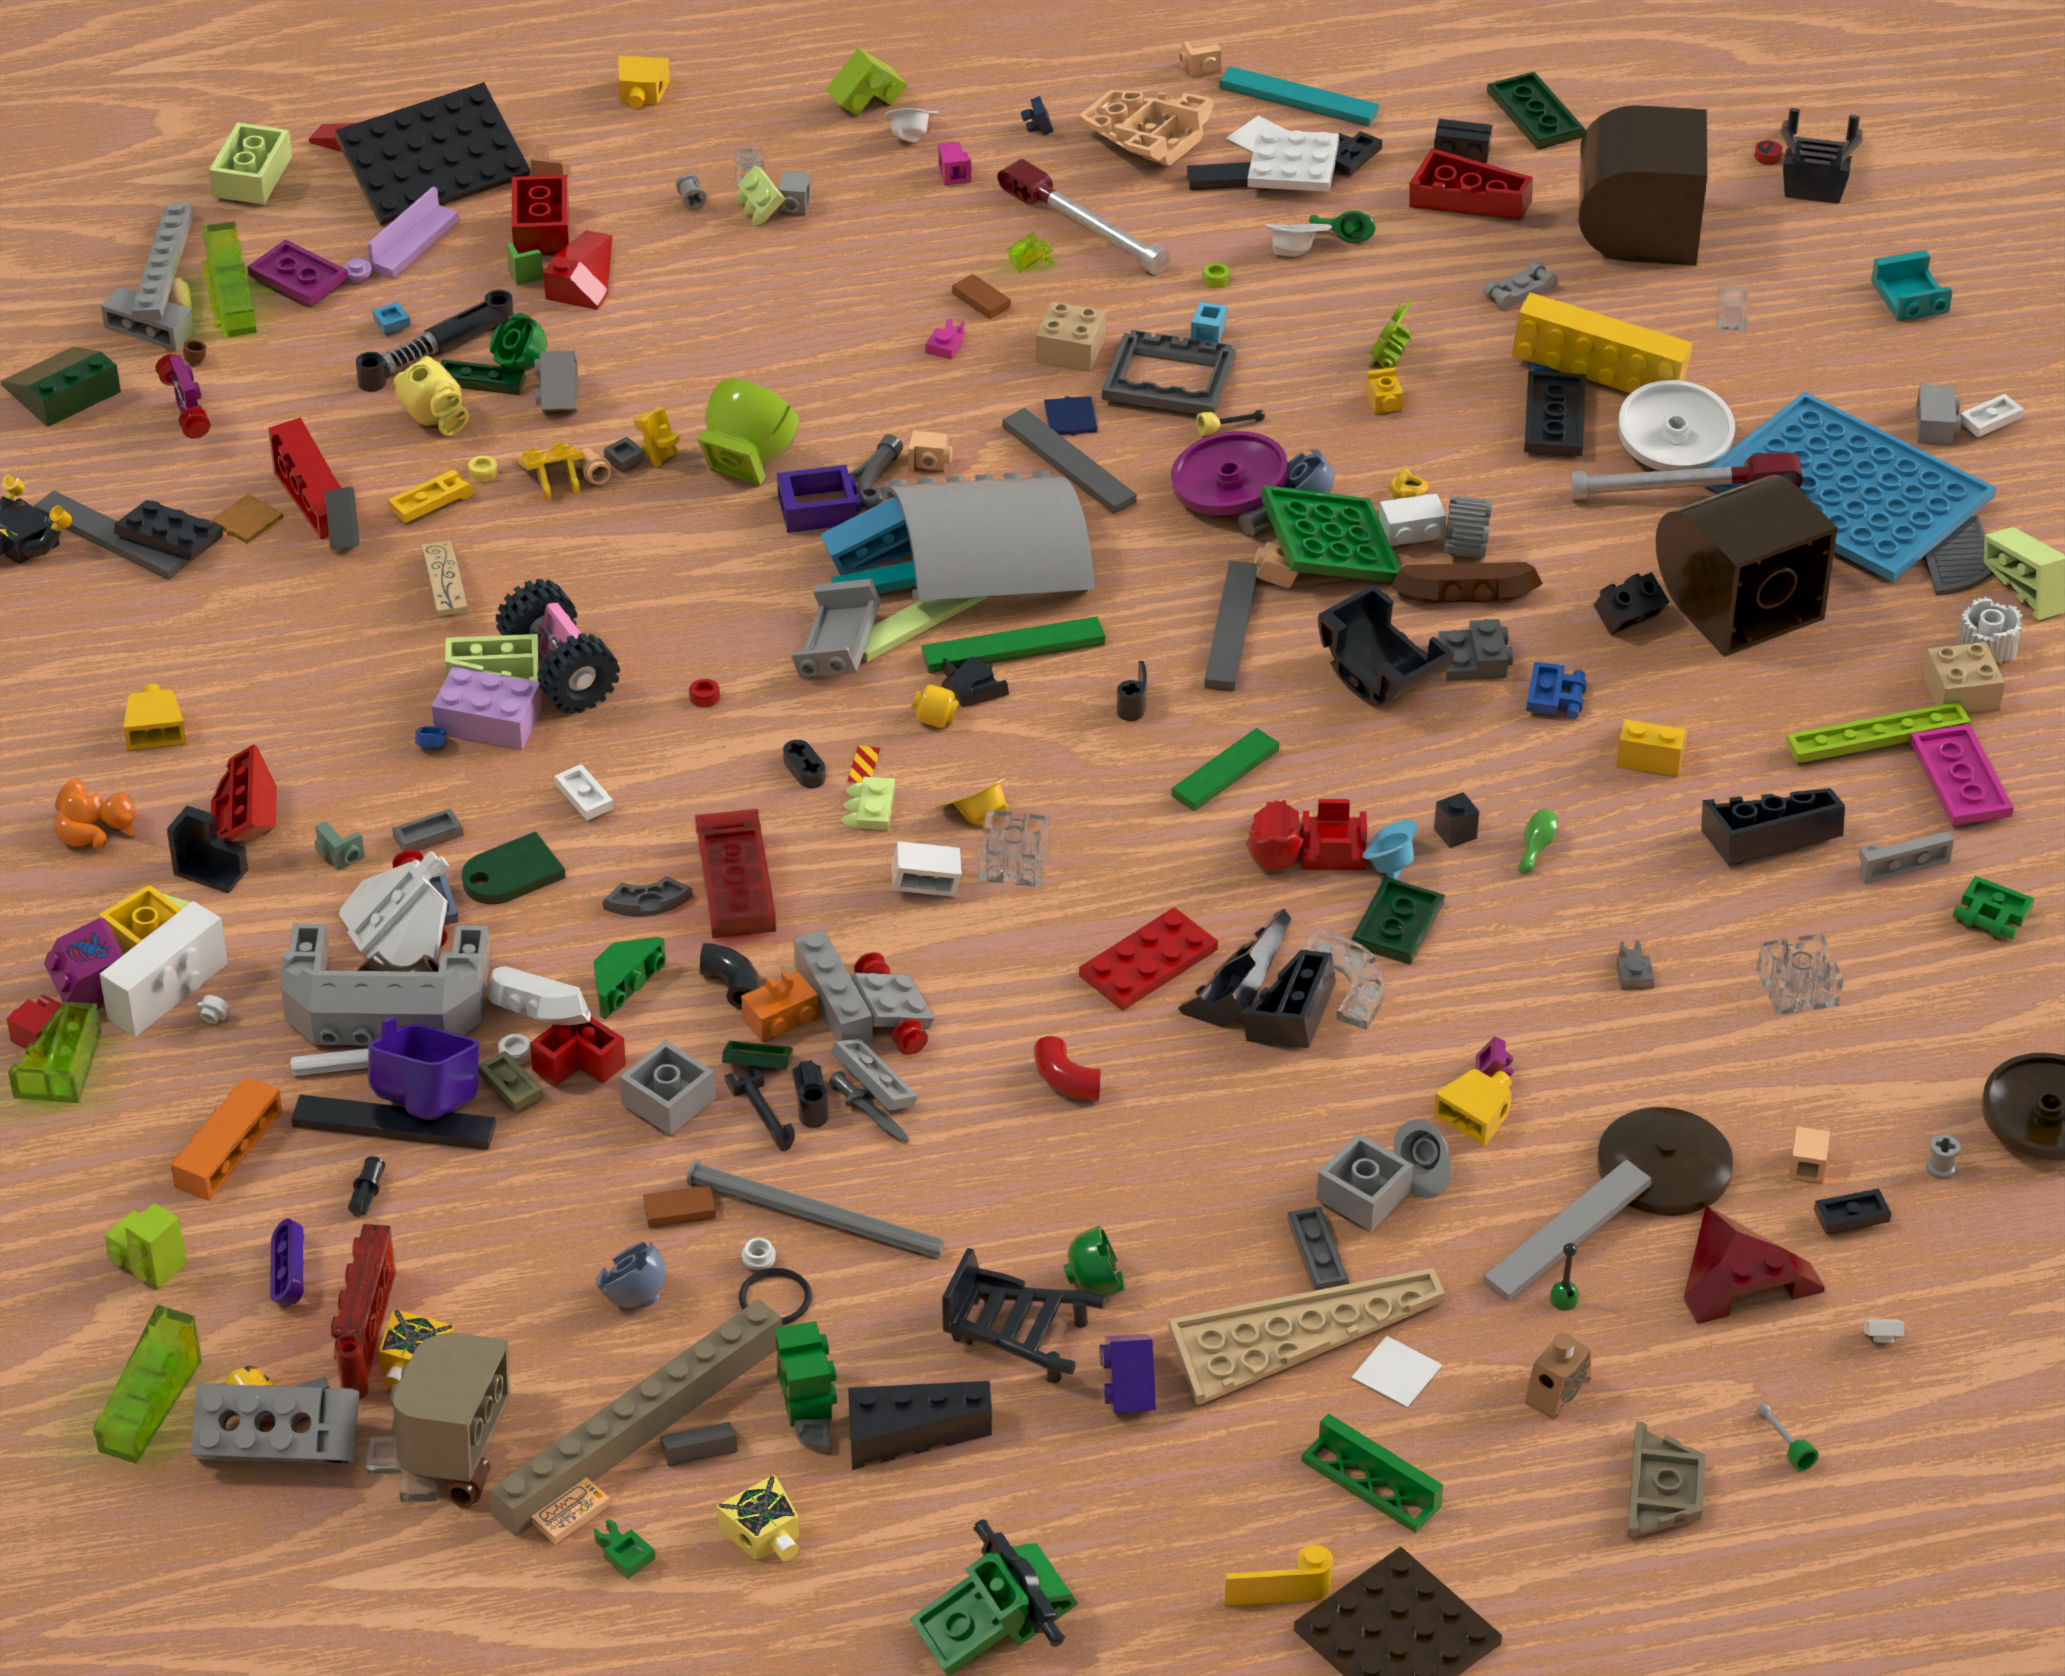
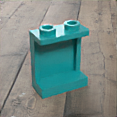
[1871,250,1953,321]

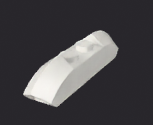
[486,966,591,1025]

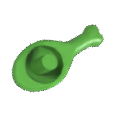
[1518,809,1558,874]

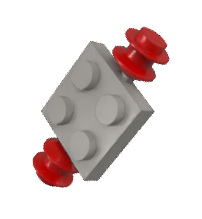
[852,952,935,1055]

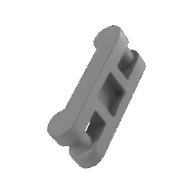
[1483,261,1558,309]

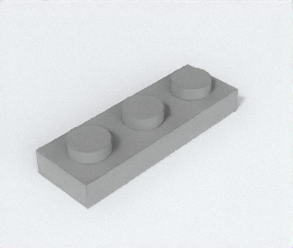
[831,1038,918,1110]

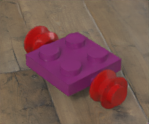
[155,354,211,439]

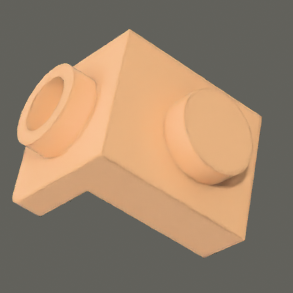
[1179,41,1221,77]

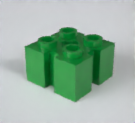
[775,1321,837,1426]

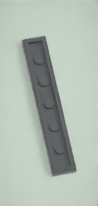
[1002,408,1137,514]
[34,490,189,579]
[1204,561,1257,690]

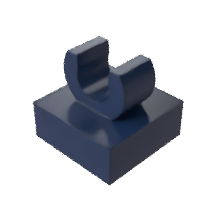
[1021,96,1054,135]

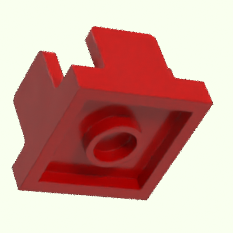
[1301,799,1367,870]

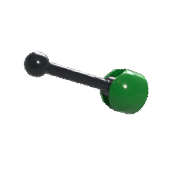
[1550,1243,1579,1311]

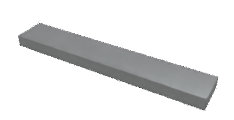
[1484,1159,1651,1302]

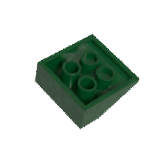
[0,346,121,427]

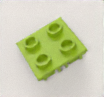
[1368,298,1413,369]

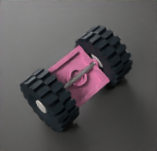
[495,579,620,714]

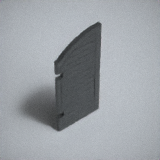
[1924,516,1994,595]

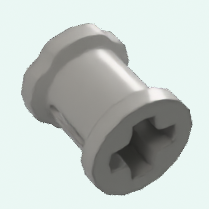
[675,173,706,210]
[1926,1134,1961,1179]

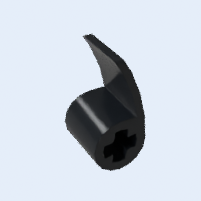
[1117,660,1147,721]

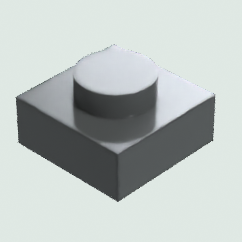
[604,437,645,471]

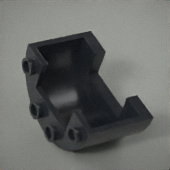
[1318,584,1454,705]

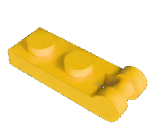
[388,470,474,524]

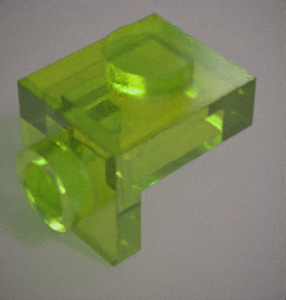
[1006,232,1054,273]

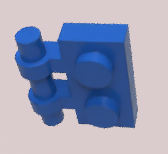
[1526,662,1587,719]

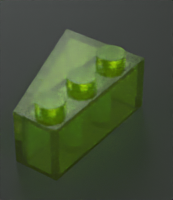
[8,1002,102,1103]

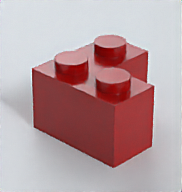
[530,1017,626,1086]

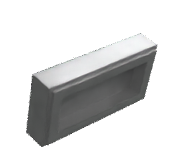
[392,808,464,851]

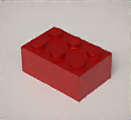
[512,175,569,254]

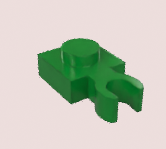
[594,1519,655,1579]

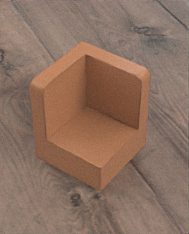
[531,144,570,178]

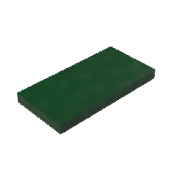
[1487,71,1586,150]

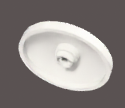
[1618,380,1735,471]

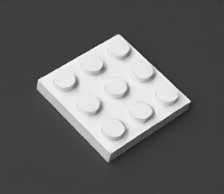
[1248,129,1339,192]

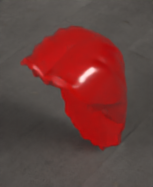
[1246,800,1303,870]

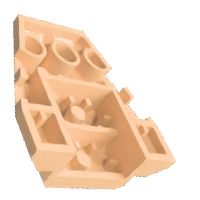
[1079,90,1214,166]

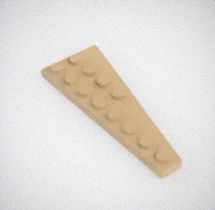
[1168,1267,1444,1405]

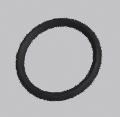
[739,1268,812,1324]

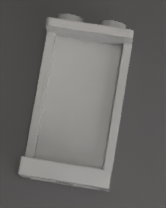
[792,578,881,678]

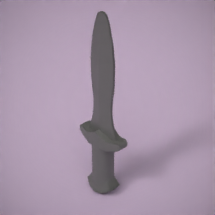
[829,1071,909,1142]

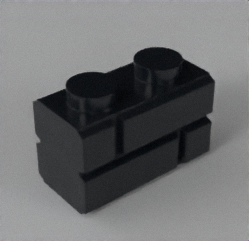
[1434,118,1493,163]

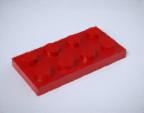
[1079,907,1218,1011]

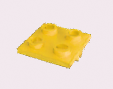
[515,442,584,500]

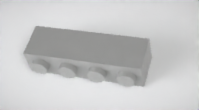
[794,929,873,1045]

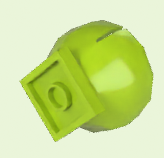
[697,378,799,485]

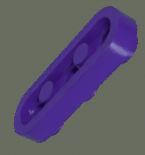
[270,1218,304,1307]

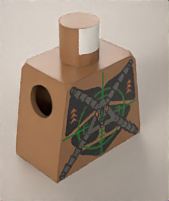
[1525,1333,1591,1420]

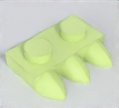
[736,165,785,226]
[841,777,895,831]

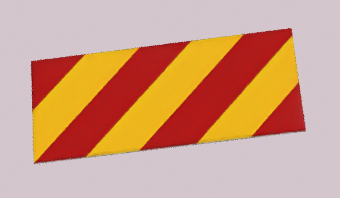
[847,745,881,783]

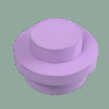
[343,258,372,283]

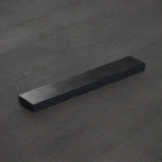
[291,1095,496,1149]

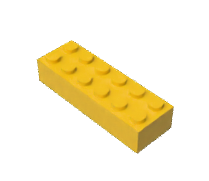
[1511,292,1693,393]

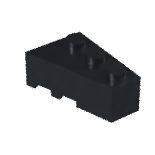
[1242,950,1336,1048]

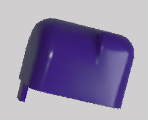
[367,1016,479,1120]

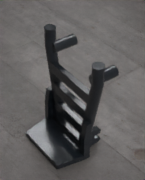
[1781,108,1863,203]
[942,1248,1107,1383]

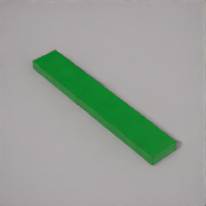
[921,616,1105,673]

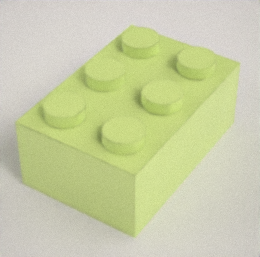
[209,122,292,205]

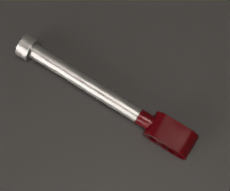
[997,159,1170,275]
[1571,452,1804,500]

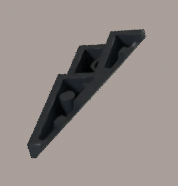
[1178,909,1291,1028]

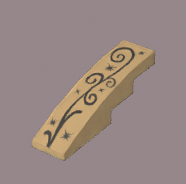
[421,540,468,616]

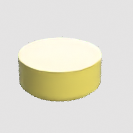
[468,456,498,482]

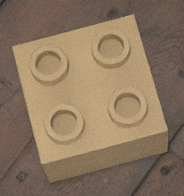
[1036,301,1106,372]
[1923,642,2005,714]

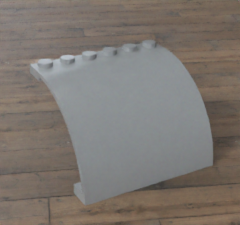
[880,471,1095,602]

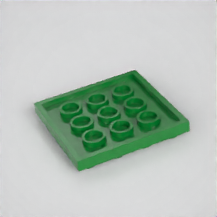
[1260,485,1400,583]

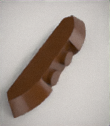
[1390,562,1543,603]

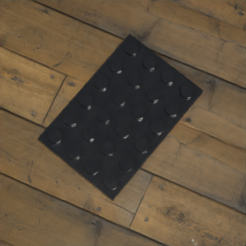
[334,82,531,225]

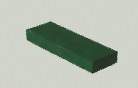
[441,359,526,395]

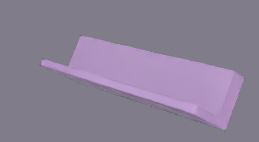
[368,187,459,279]

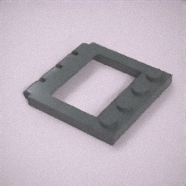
[1102,330,1235,415]

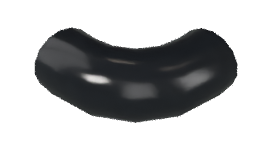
[700,943,760,1009]

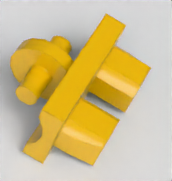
[634,406,680,467]

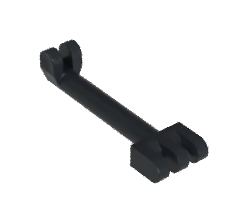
[724,1066,795,1151]

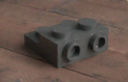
[1438,619,1513,681]

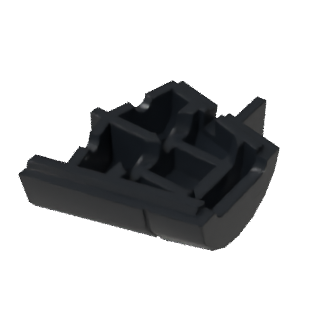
[941,656,1009,707]

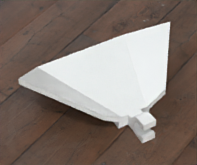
[339,851,450,966]

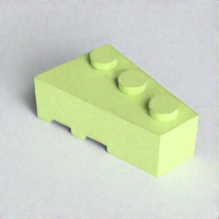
[1983,527,2065,621]
[445,634,540,682]

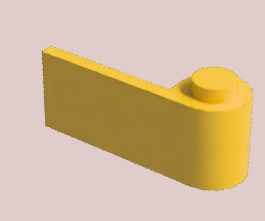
[1224,1545,1333,1606]

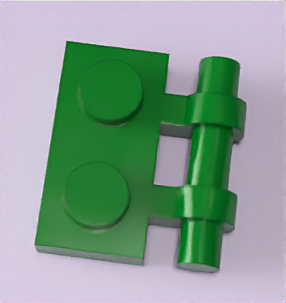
[1953,876,2035,940]

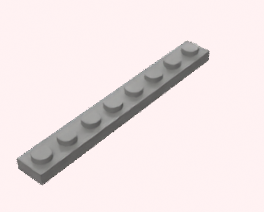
[132,203,194,321]

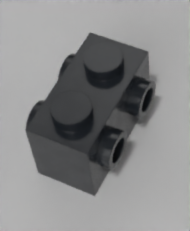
[1593,572,1670,635]

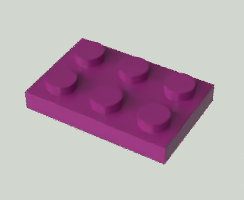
[247,239,349,306]

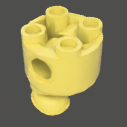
[394,356,469,436]

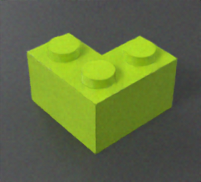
[825,47,907,116]
[104,1203,187,1288]

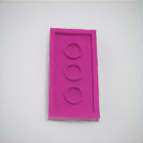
[1910,724,2014,826]

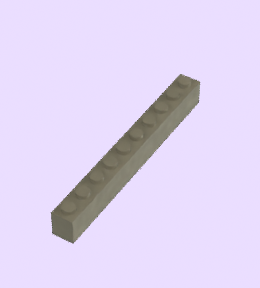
[490,1299,782,1537]

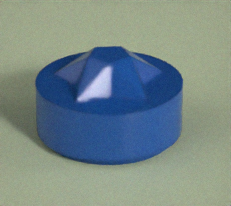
[415,726,447,750]

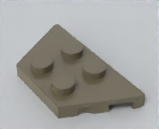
[1627,1421,1706,1538]

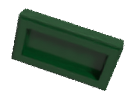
[722,1040,793,1069]

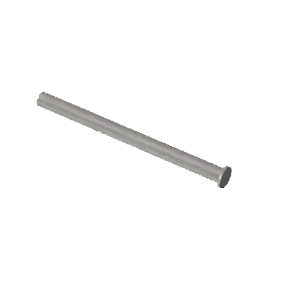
[687,1159,944,1258]

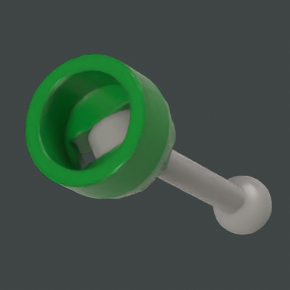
[1757,1403,1819,1471]

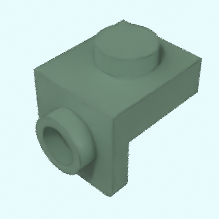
[314,821,365,870]

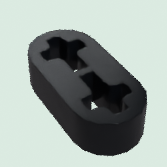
[783,739,826,788]

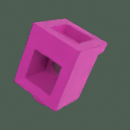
[938,142,971,186]

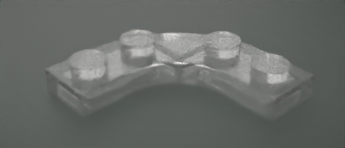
[1303,928,1385,1030]

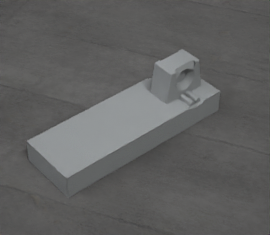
[1858,831,1954,884]

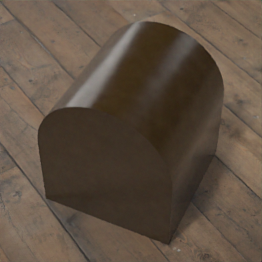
[1578,105,1708,266]
[1656,475,1838,657]

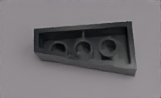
[1701,788,1845,866]
[848,1381,992,1470]

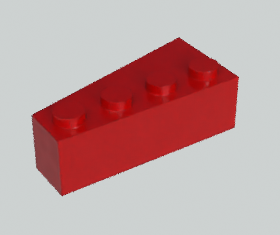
[268,417,341,540]

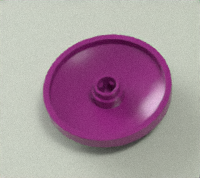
[1171,431,1289,515]

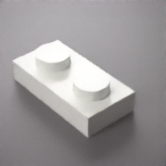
[1960,394,2024,437]
[554,764,614,821]

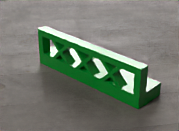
[1301,1413,1443,1533]

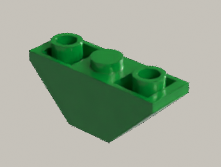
[593,937,666,1019]

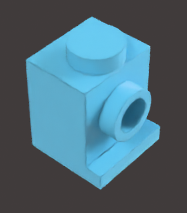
[1191,302,1227,346]

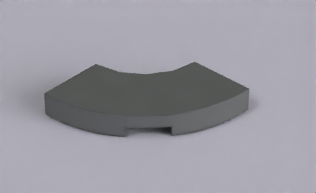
[603,876,693,916]

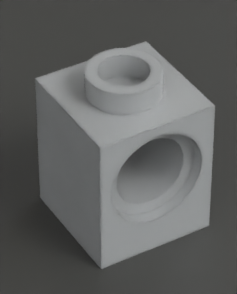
[778,170,811,215]

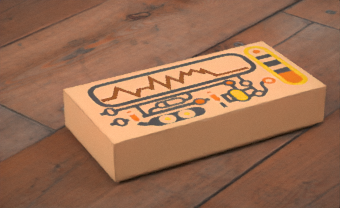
[531,1477,610,1545]

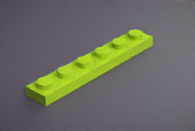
[1786,701,1971,764]

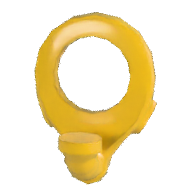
[1388,468,1429,500]

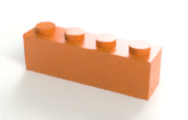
[171,1076,282,1201]

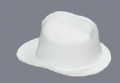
[884,108,939,143]
[1266,224,1332,257]

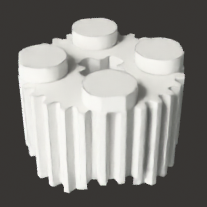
[1957,597,2023,664]

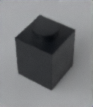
[1434,792,1480,848]

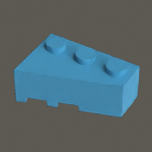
[820,497,912,575]

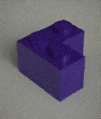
[1099,1334,1156,1413]

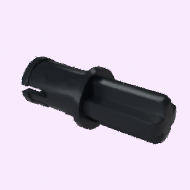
[348,1156,386,1217]

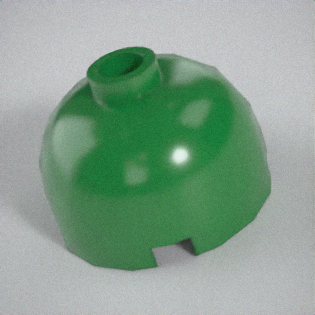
[489,313,547,371]
[1063,1226,1125,1296]

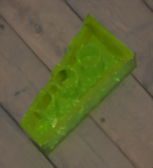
[201,221,257,338]
[93,1305,202,1464]

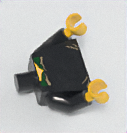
[0,474,72,563]

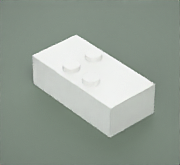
[100,901,228,1037]

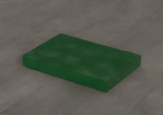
[1350,877,1445,965]

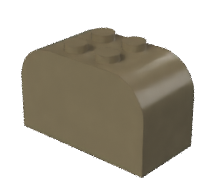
[390,1333,510,1482]

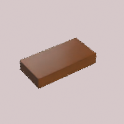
[952,274,1011,319]
[643,1185,716,1227]

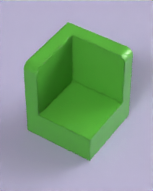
[506,243,543,285]

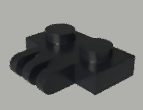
[1334,131,1382,176]

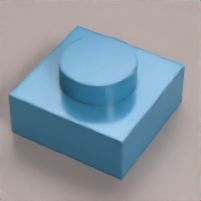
[372,302,410,335]

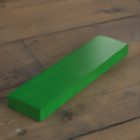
[1171,728,1279,811]

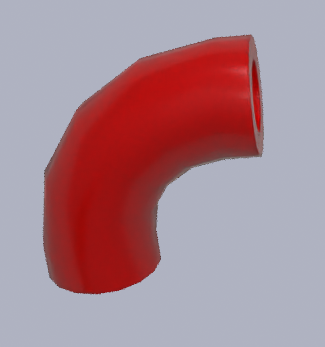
[1034,1036,1101,1102]

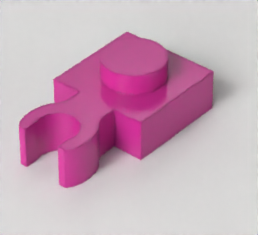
[925,318,965,360]

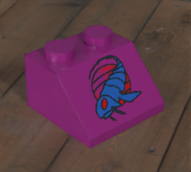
[44,918,123,1010]

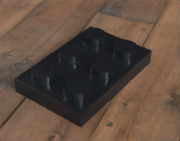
[114,500,223,561]

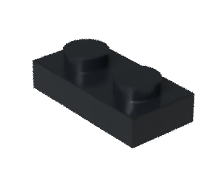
[1814,1188,1891,1234]

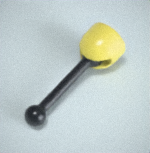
[1196,410,1265,436]

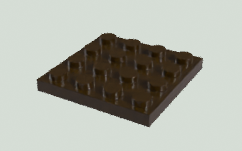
[1294,1546,1502,1676]

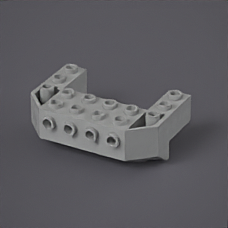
[281,923,491,1046]

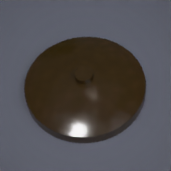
[1982,1053,2065,1161]
[1597,1107,1733,1216]

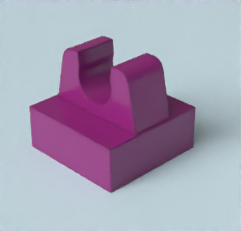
[1476,1036,1514,1077]

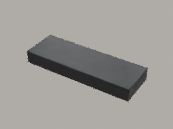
[1287,1206,1349,1291]

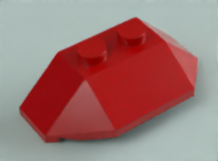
[211,744,277,842]

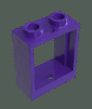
[777,465,861,533]

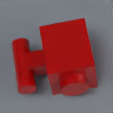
[6,995,76,1057]

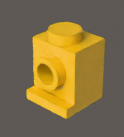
[1366,367,1404,415]

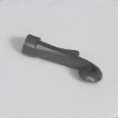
[849,434,903,507]

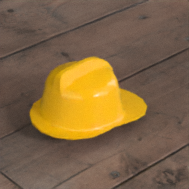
[937,778,1008,825]

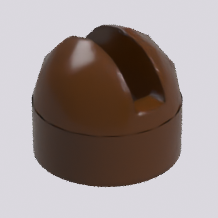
[183,340,207,365]

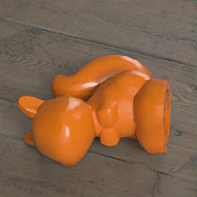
[54,778,136,849]

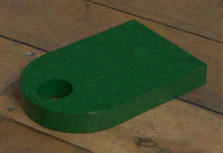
[462,831,566,904]

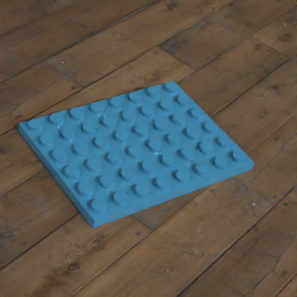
[1708,392,1997,582]

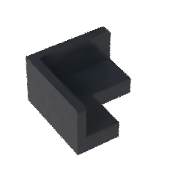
[167,805,248,893]

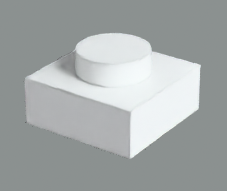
[1864,1319,1904,1342]

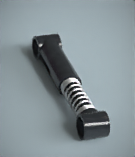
[356,289,514,392]

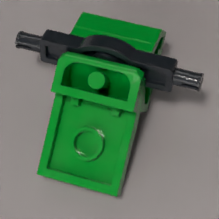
[910,1519,1078,1676]

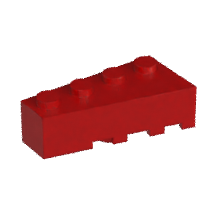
[1409,148,1533,219]

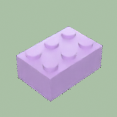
[432,666,542,750]

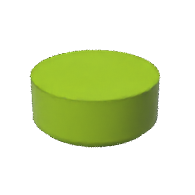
[1202,263,1230,288]

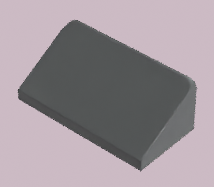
[325,487,360,550]
[660,1422,737,1466]

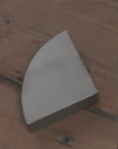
[794,1419,830,1454]

